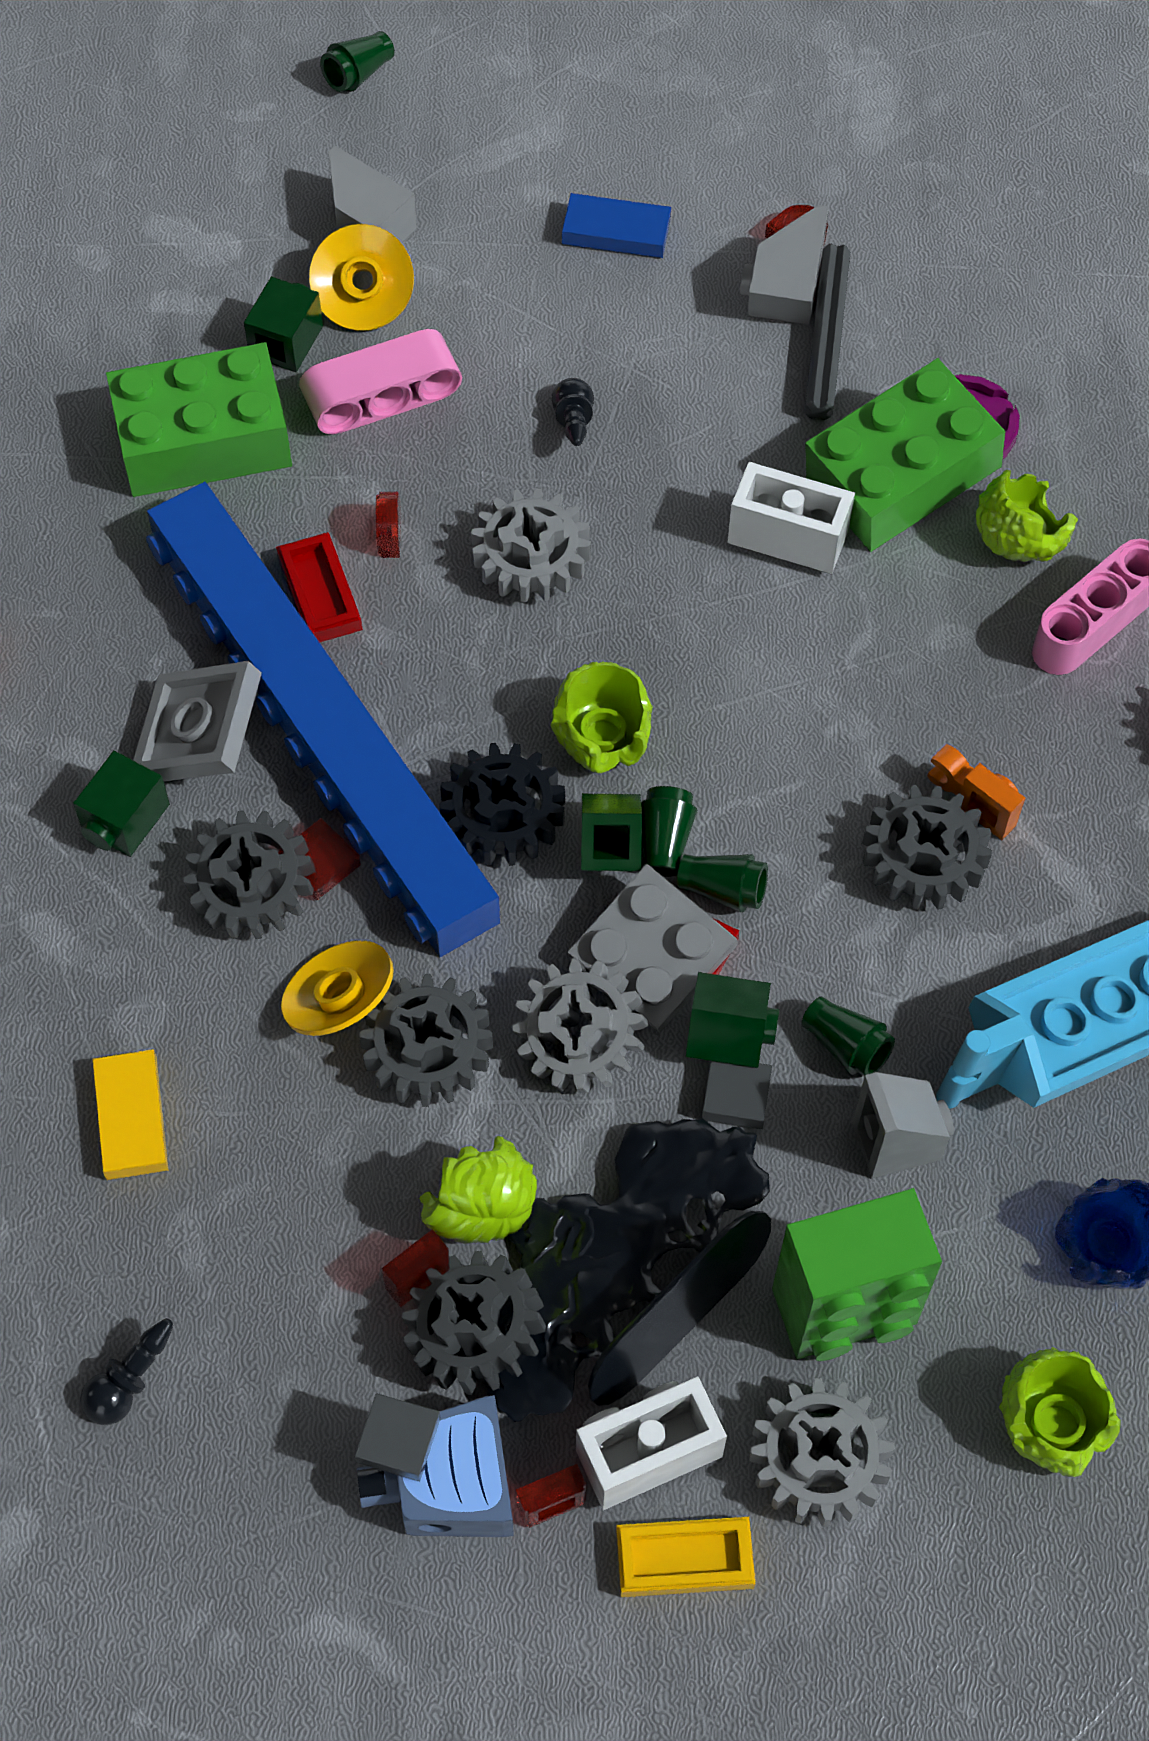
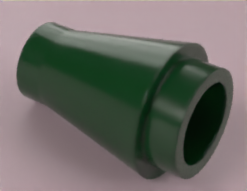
[320,31,395,92]
[641,786,698,877]
[677,854,768,912]
[801,996,895,1076]

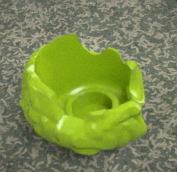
[976,469,1078,562]
[550,661,653,773]
[419,1136,537,1244]
[999,1347,1121,1478]

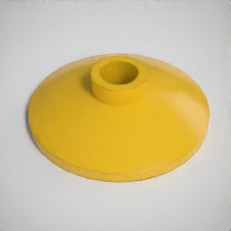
[309,224,414,331]
[281,940,393,1036]

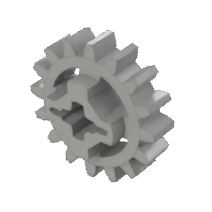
[471,488,591,602]
[512,958,648,1094]
[749,1378,895,1528]

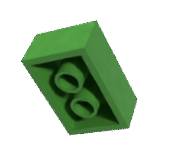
[106,342,292,497]
[805,358,1005,552]
[772,1188,942,1361]

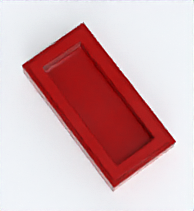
[276,532,363,643]

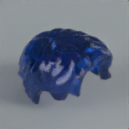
[1055,1178,1149,1289]

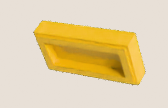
[93,1049,169,1180]
[616,1517,755,1597]

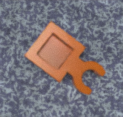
[927,744,1025,840]

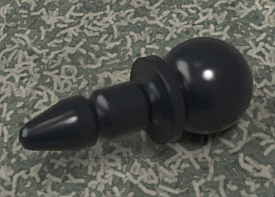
[552,378,594,446]
[80,1318,173,1425]

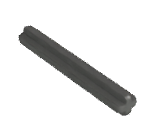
[804,243,851,420]

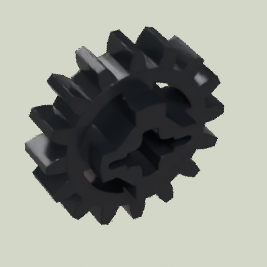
[439,743,565,866]

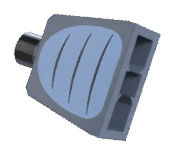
[357,1395,514,1537]

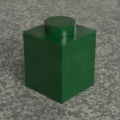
[243,276,323,373]
[73,750,170,857]
[581,793,642,871]
[685,972,779,1068]

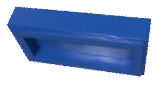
[562,193,671,258]

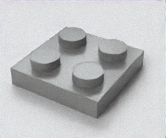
[133,661,262,781]
[568,864,738,1034]

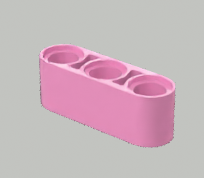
[299,329,463,434]
[1032,538,1149,675]

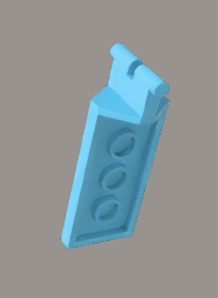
[936,920,1149,1109]

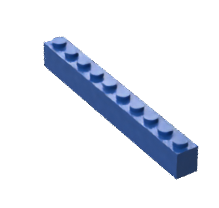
[146,481,500,957]

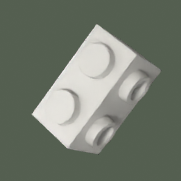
[727,462,855,574]
[576,1376,727,1511]

